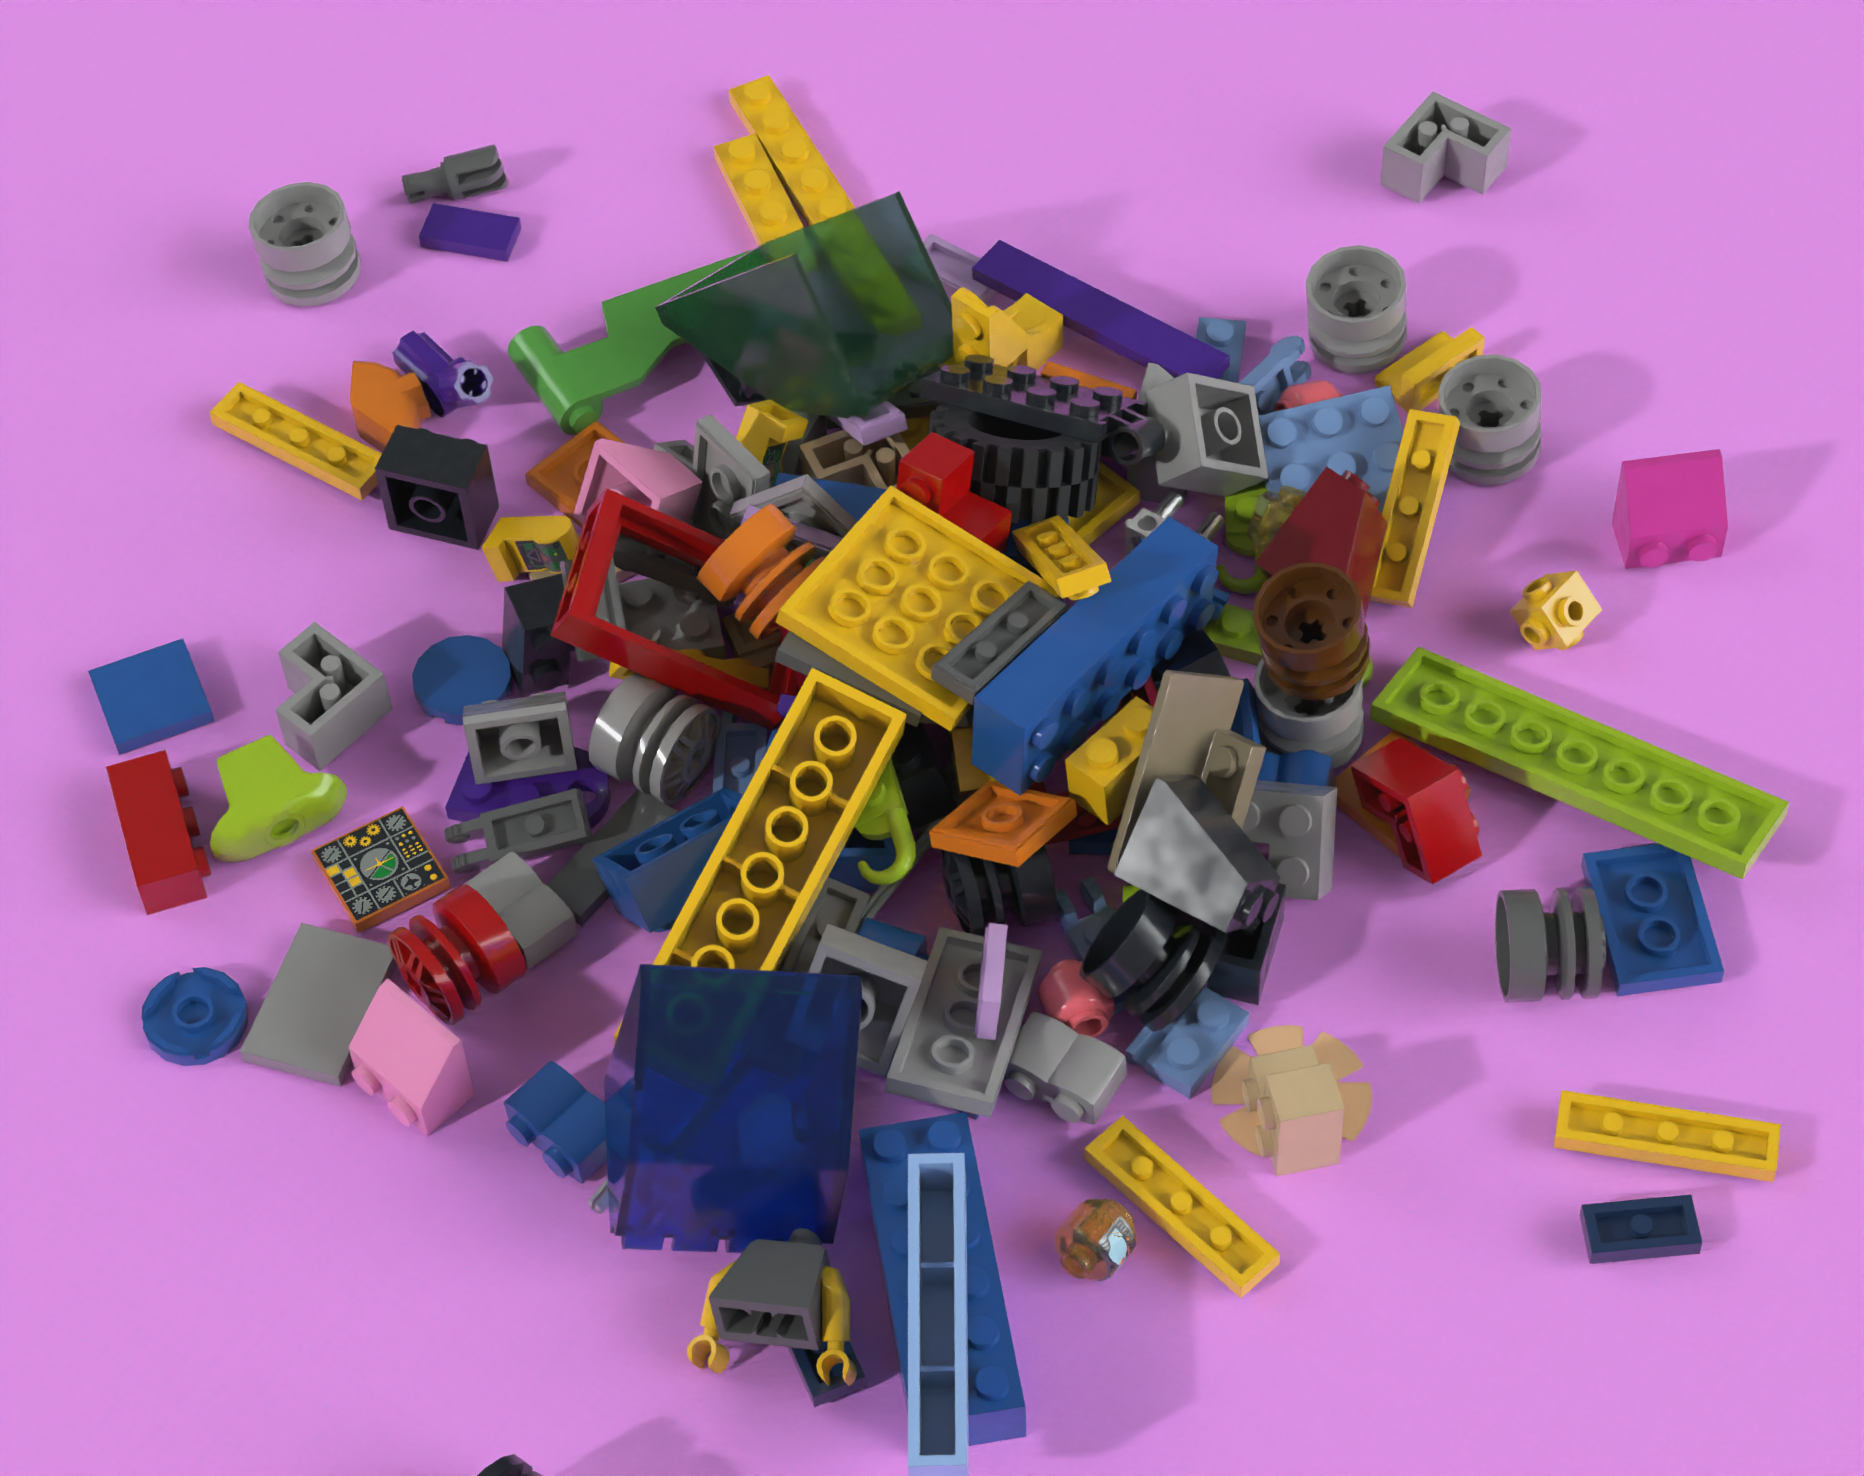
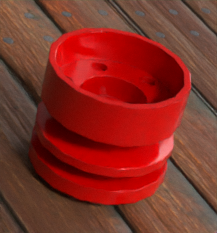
[387,884,526,1025]

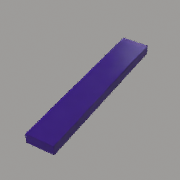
[972,240,1230,379]

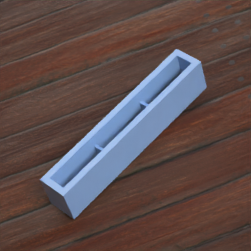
[908,1153,969,1476]

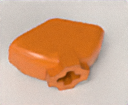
[350,361,431,453]

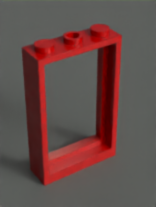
[550,488,800,730]

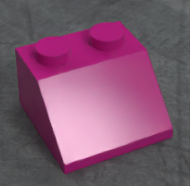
[1612,449,1728,569]

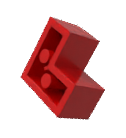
[896,432,1012,554]
[1350,737,1482,885]

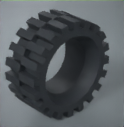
[928,404,1102,524]

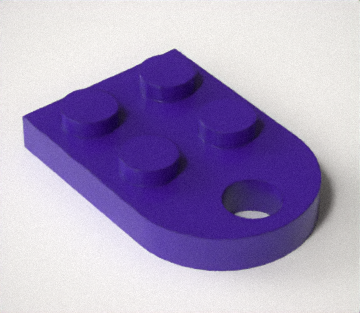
[445,747,611,829]

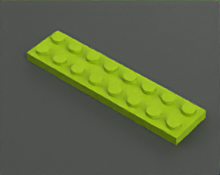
[1369,646,1789,880]

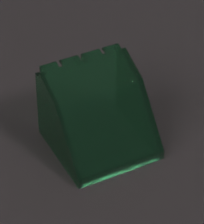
[655,191,954,419]

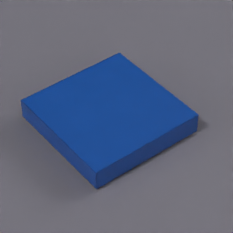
[88,638,215,755]

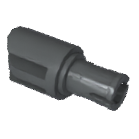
[402,144,509,204]

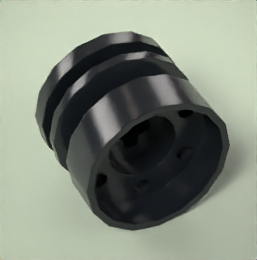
[941,845,1058,936]
[1079,889,1221,1032]

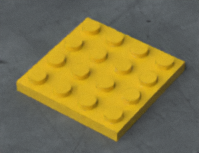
[776,485,1060,732]

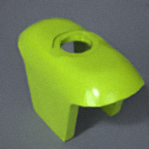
[210,735,347,863]

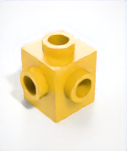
[1509,570,1602,650]

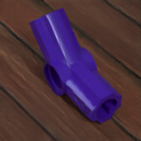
[392,330,494,417]

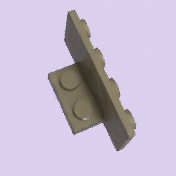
[1107,670,1266,873]

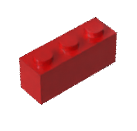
[106,750,212,915]

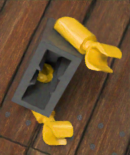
[687,1228,857,1386]

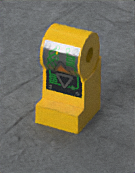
[736,399,809,488]
[481,515,579,582]

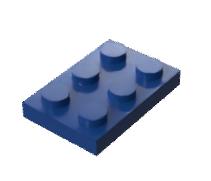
[1581,843,1724,996]

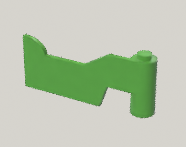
[507,249,809,435]

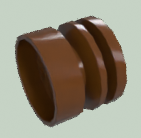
[1253,562,1371,700]

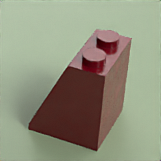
[1255,466,1387,618]

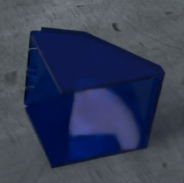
[604,964,862,1253]

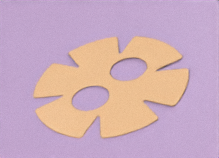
[1211,1025,1372,1156]

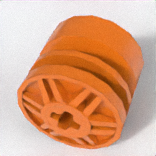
[697,503,826,641]

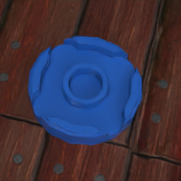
[412,635,513,725]
[141,967,248,1066]

